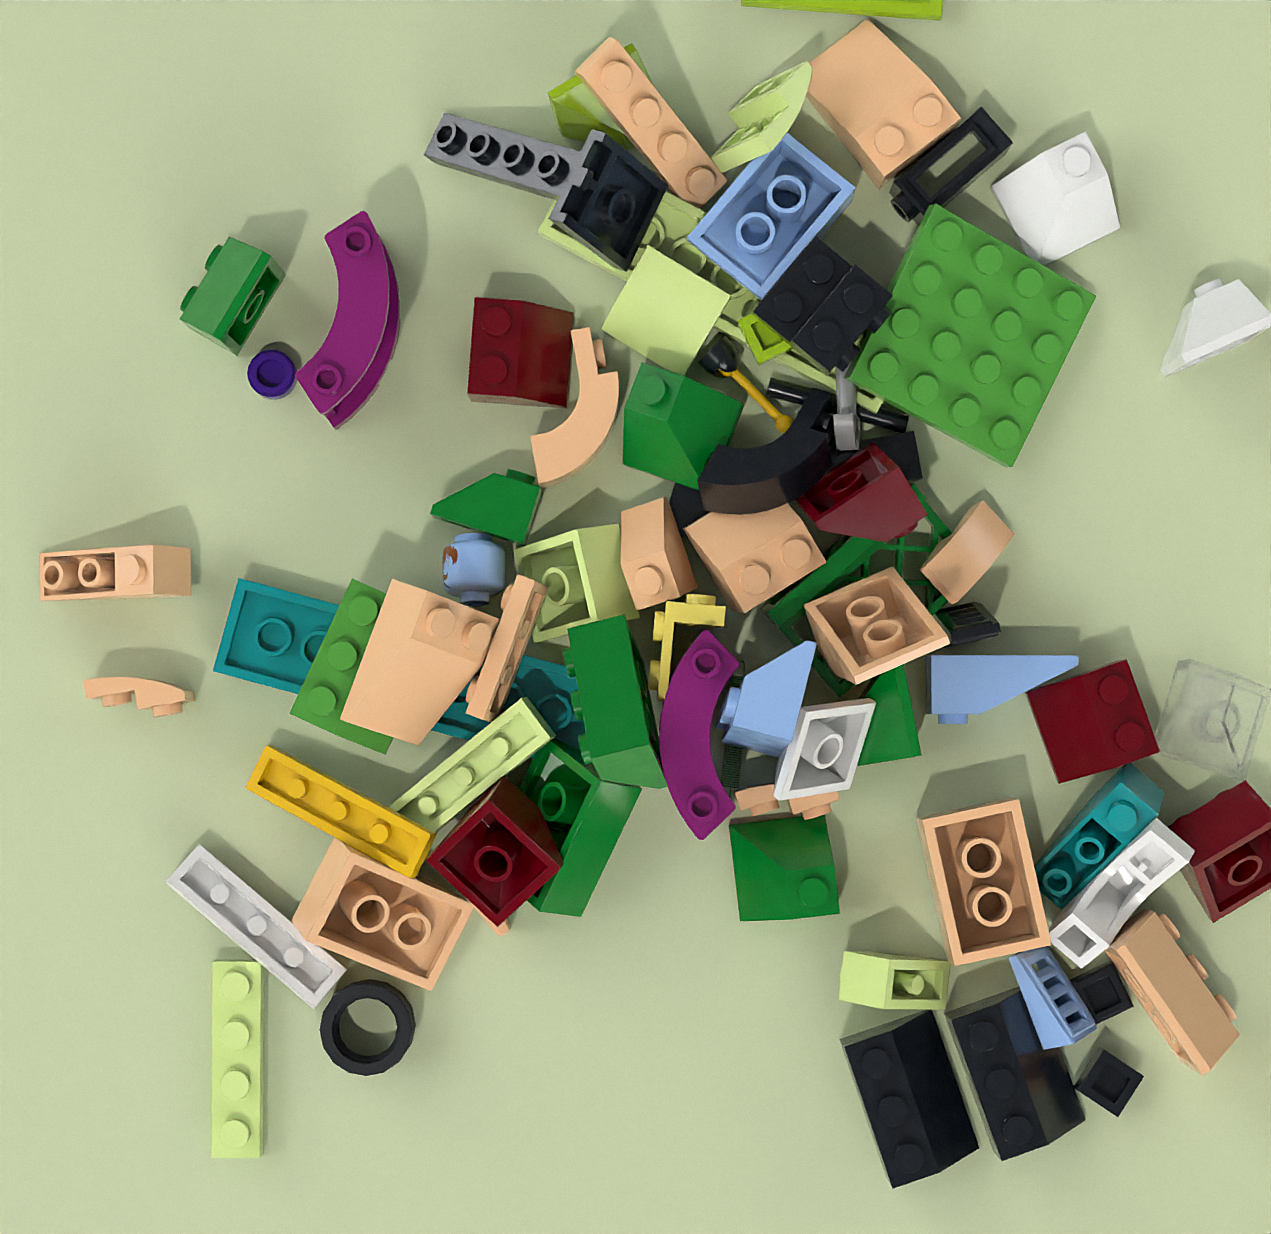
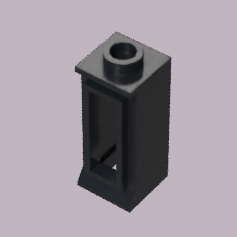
[889,107,1013,226]

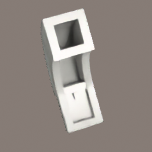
[1049,818,1195,969]

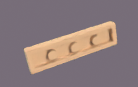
[574,37,728,209]

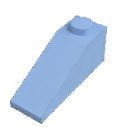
[926,655,1078,724]

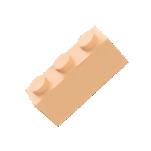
[1104,908,1240,1075]

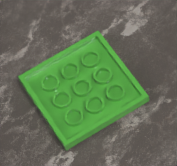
[844,204,1096,467]

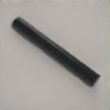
[766,377,909,433]

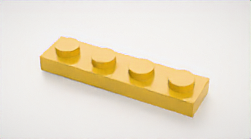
[245,745,437,878]

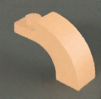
[530,327,619,488]

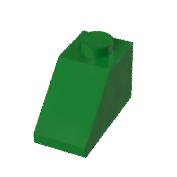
[430,469,542,546]

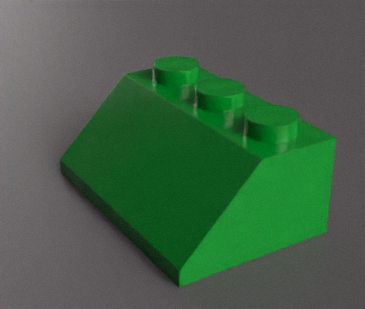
[563,614,668,789]
[519,738,642,917]

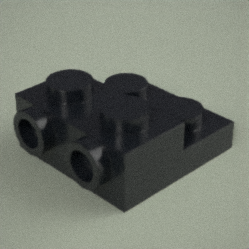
[752,236,893,376]

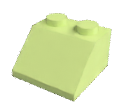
[513,524,640,643]

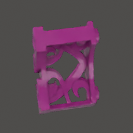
[295,211,400,430]
[659,630,739,840]

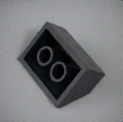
[944,986,1086,1161]
[839,1009,979,1189]

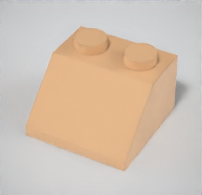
[683,503,826,613]

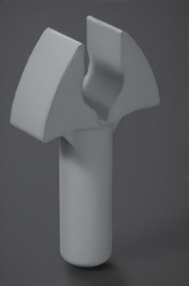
[833,363,860,451]

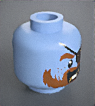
[442,533,506,606]

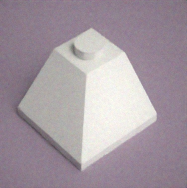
[991,131,1120,266]
[1160,278,1271,378]
[773,698,876,801]

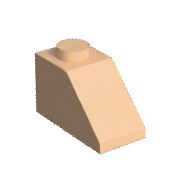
[621,496,698,611]

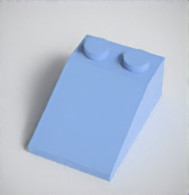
[687,133,855,301]

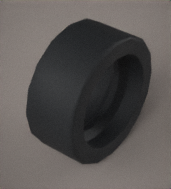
[319,979,416,1076]

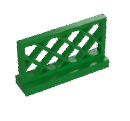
[760,483,952,698]

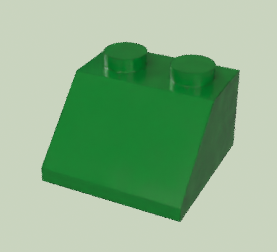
[179,237,286,356]

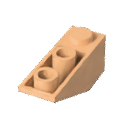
[40,544,191,601]

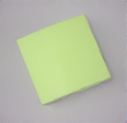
[710,61,813,173]
[601,245,732,376]

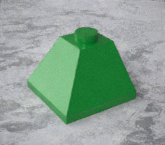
[622,362,745,491]
[857,664,922,766]
[729,814,840,922]

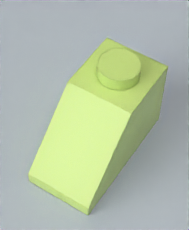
[839,951,950,1009]

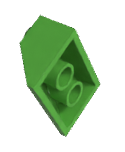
[289,578,394,755]

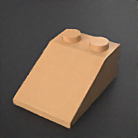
[806,19,961,190]
[804,566,950,684]
[340,579,499,746]
[291,837,474,991]

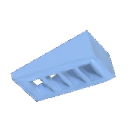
[1009,946,1097,1050]

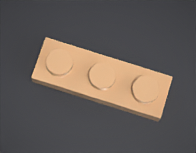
[466,574,549,722]

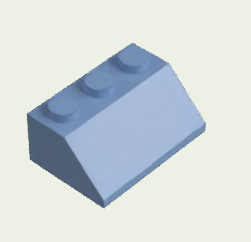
[716,641,817,757]

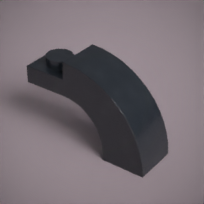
[697,388,835,515]

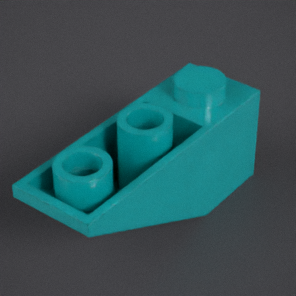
[1034,763,1165,910]

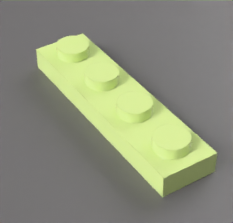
[389,697,556,833]
[211,960,264,1158]

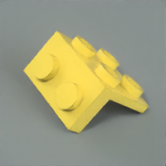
[648,594,726,701]

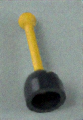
[698,336,794,434]

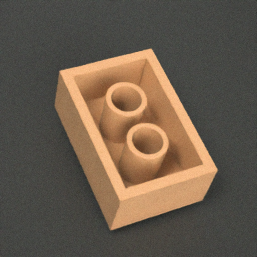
[916,798,1052,966]

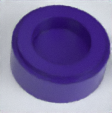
[247,350,297,400]

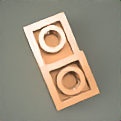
[920,500,1014,605]
[83,677,195,717]
[733,783,840,820]

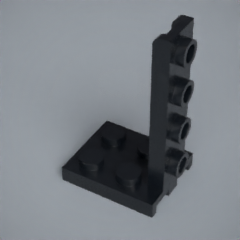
[424,113,668,272]

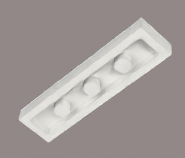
[166,844,347,1009]

